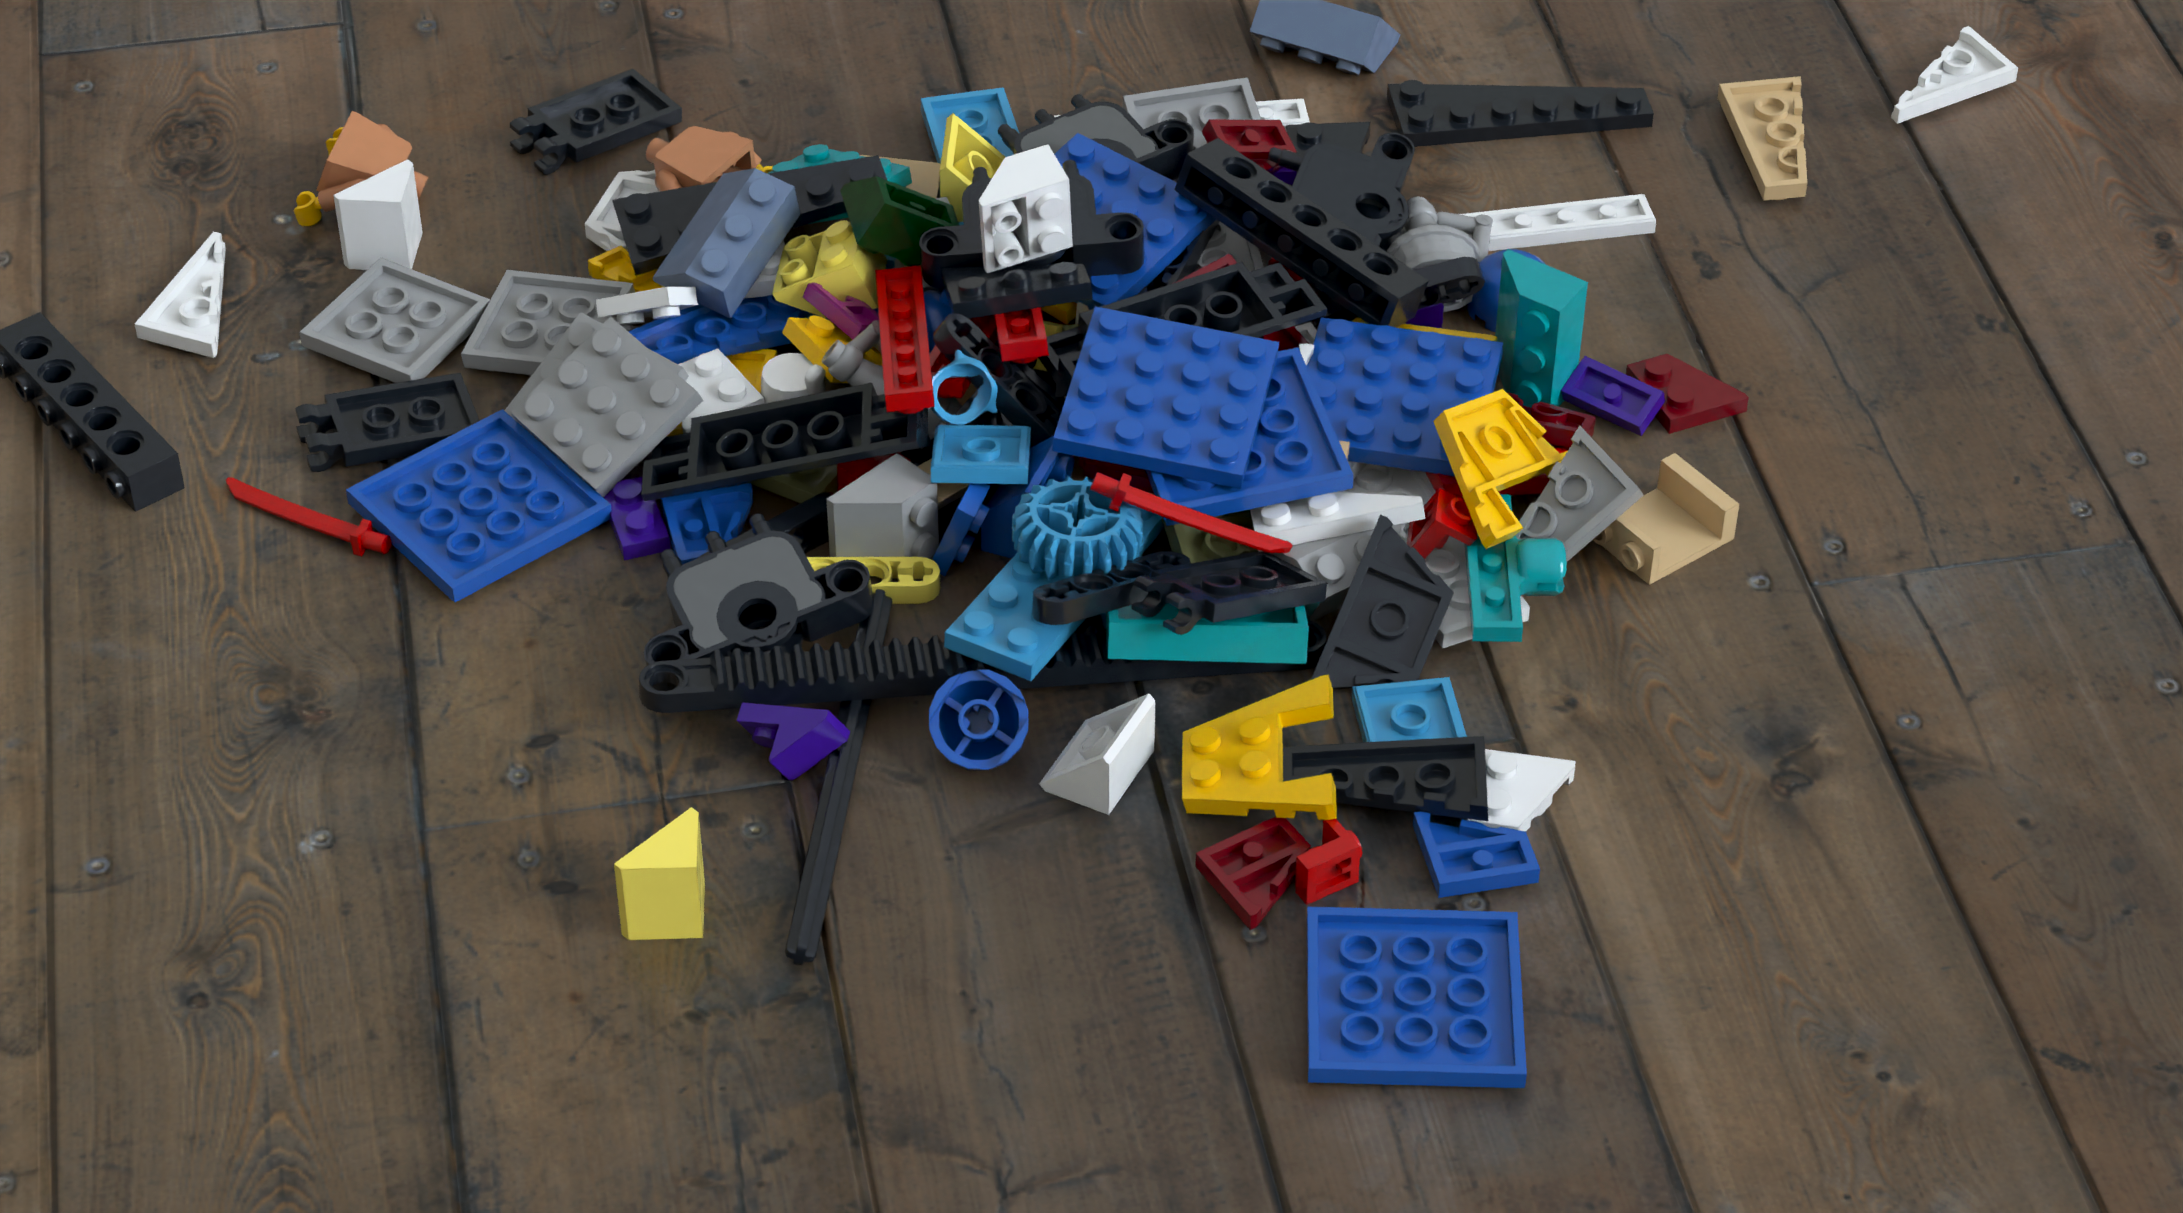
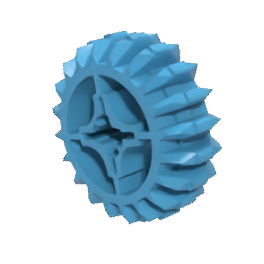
[1012,476,1143,580]

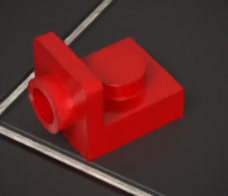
[1407,488,1478,559]
[1295,819,1362,905]

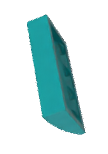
[1106,603,1309,664]

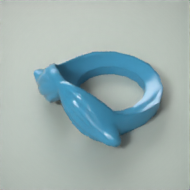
[931,350,998,425]

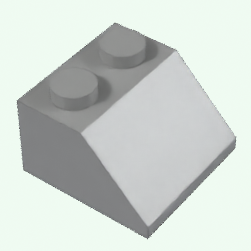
[827,453,939,559]
[1270,529,1374,621]

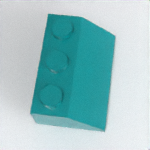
[1495,249,1588,408]

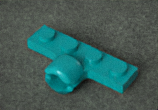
[1462,494,1567,642]

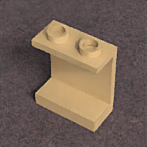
[1593,453,1739,585]

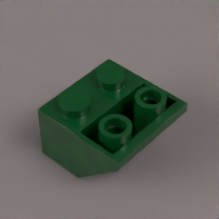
[840,176,959,267]

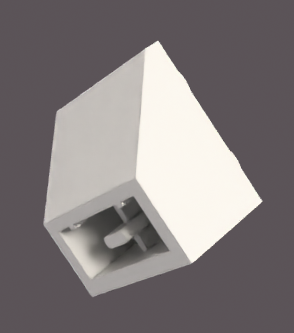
[978,144,1073,273]

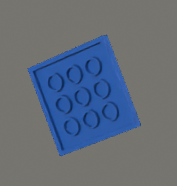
[1048,133,1217,310]
[1052,306,1279,489]
[1307,317,1503,476]
[1145,348,1354,526]
[346,409,612,603]
[1307,907,1527,1088]

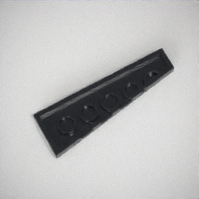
[1387,80,1654,147]
[612,155,887,276]

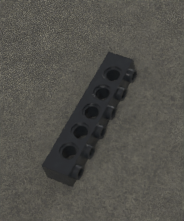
[1174,138,1429,328]
[0,312,185,512]

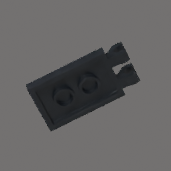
[510,69,682,174]
[295,373,480,472]
[1131,551,1328,635]

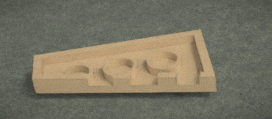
[1717,76,1807,201]

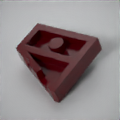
[1626,354,1749,434]

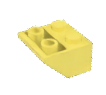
[772,220,887,319]

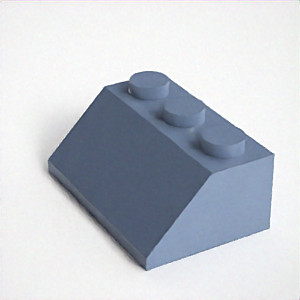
[1250,0,1400,76]
[652,168,800,319]

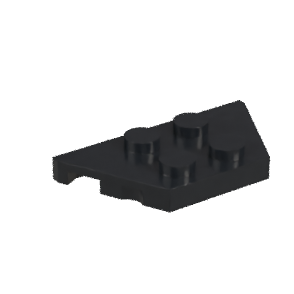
[1311,514,1454,689]

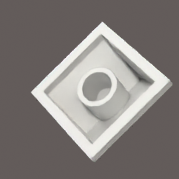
[333,159,423,270]
[1039,693,1155,815]

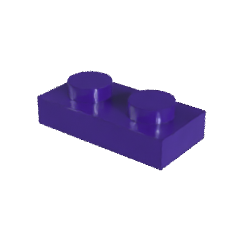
[1561,356,1665,436]
[603,476,670,561]

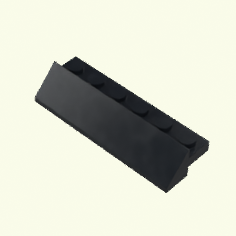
[1038,262,1327,397]
[641,383,933,501]

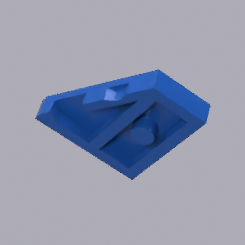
[661,483,753,564]
[932,483,990,576]
[1413,811,1540,898]

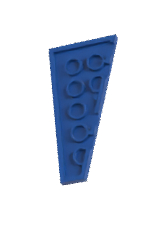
[628,295,879,364]

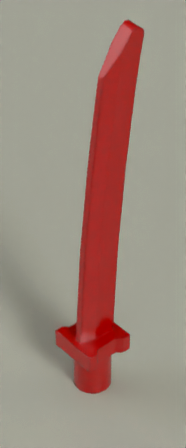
[1090,472,1293,553]
[226,477,392,557]

